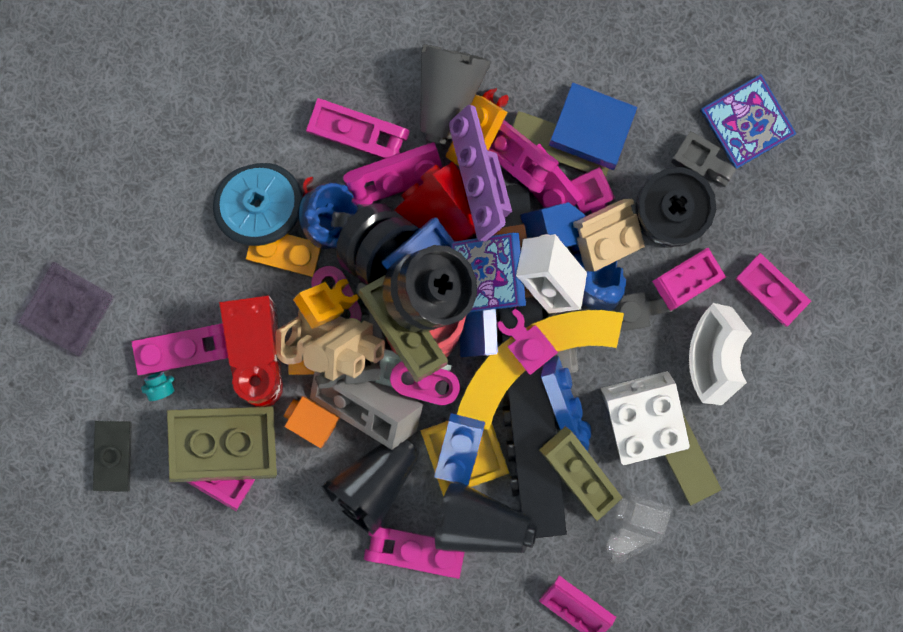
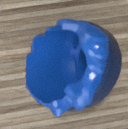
[299,183,358,249]
[574,251,626,311]

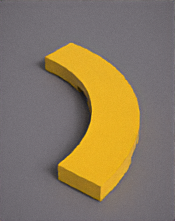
[457,310,624,430]

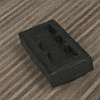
[93,421,132,492]

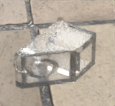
[605,493,673,564]

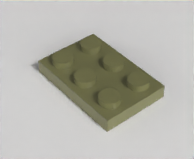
[167,407,277,482]

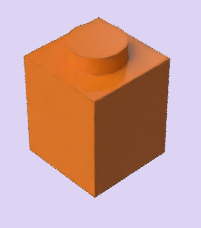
[283,396,340,448]

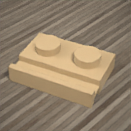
[573,199,645,272]

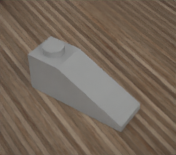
[310,372,423,450]

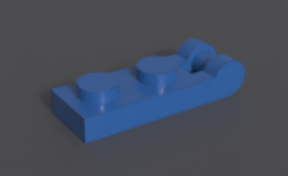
[541,356,592,452]

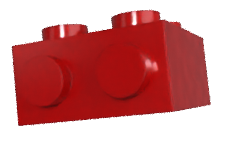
[394,162,476,242]

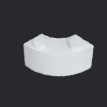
[689,303,752,405]

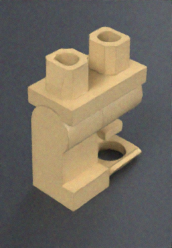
[275,310,385,381]

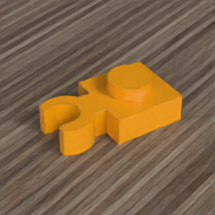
[293,279,359,329]

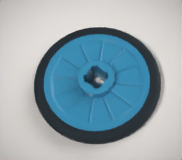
[213,163,303,246]

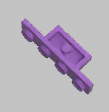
[449,105,512,242]

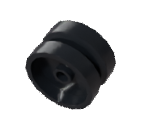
[635,167,717,248]
[337,203,420,285]
[383,245,477,332]

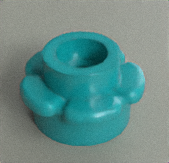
[141,371,175,401]

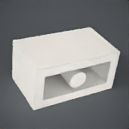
[516,234,587,313]

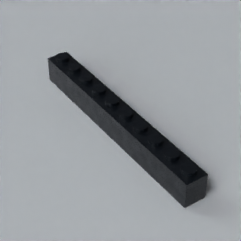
[496,184,567,538]

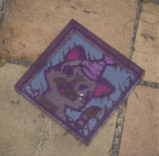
[19,262,115,357]

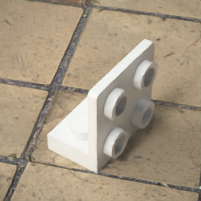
[601,371,690,465]

